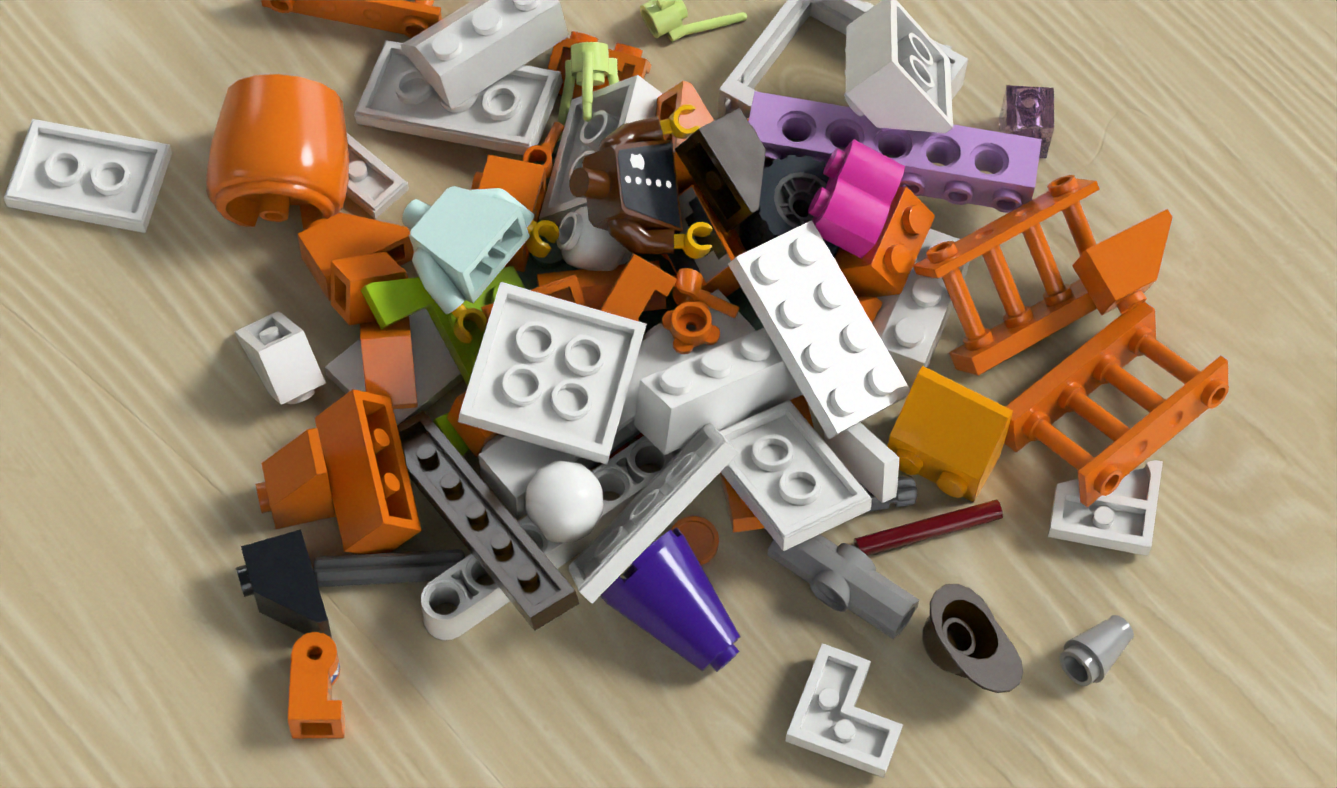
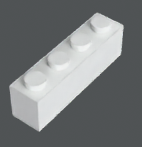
[634,328,803,455]

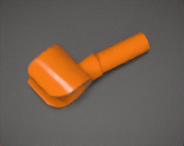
[523,122,564,178]
[673,268,740,319]

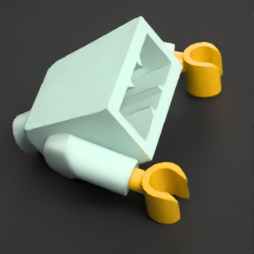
[402,186,559,343]

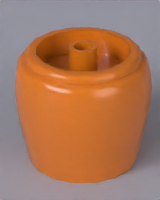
[206,74,349,229]

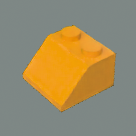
[887,366,1013,502]

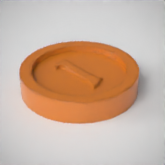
[671,516,719,565]

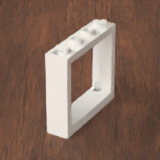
[717,0,968,158]

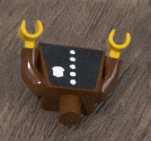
[569,105,713,259]

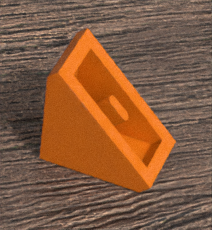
[360,317,418,410]

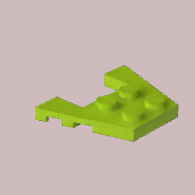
[361,266,525,456]

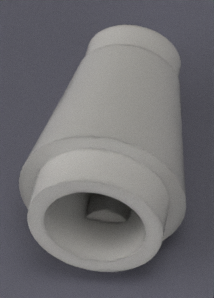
[1059,615,1134,686]

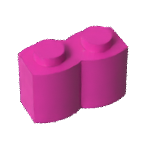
[808,139,905,259]

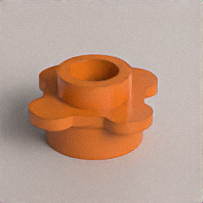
[662,301,720,354]

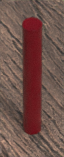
[854,499,1003,556]

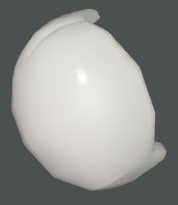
[525,460,603,543]

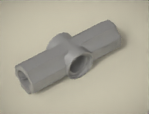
[767,534,919,639]

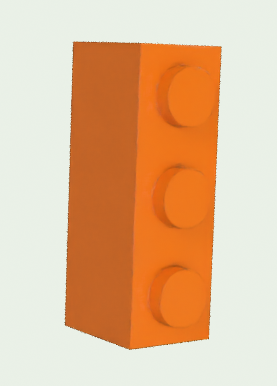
[315,389,422,554]

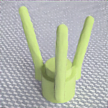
[640,0,747,42]
[557,42,619,142]

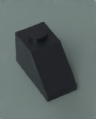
[236,529,332,638]

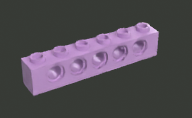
[748,91,1042,213]

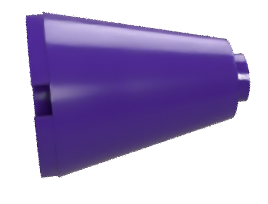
[600,527,741,672]

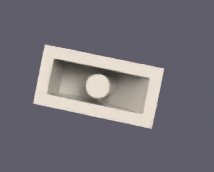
[234,311,326,405]

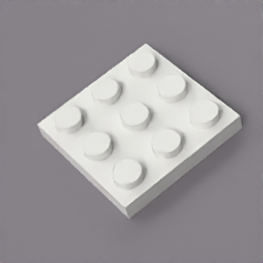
[458,282,647,465]

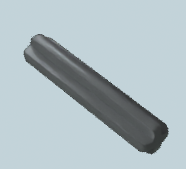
[313,549,465,587]

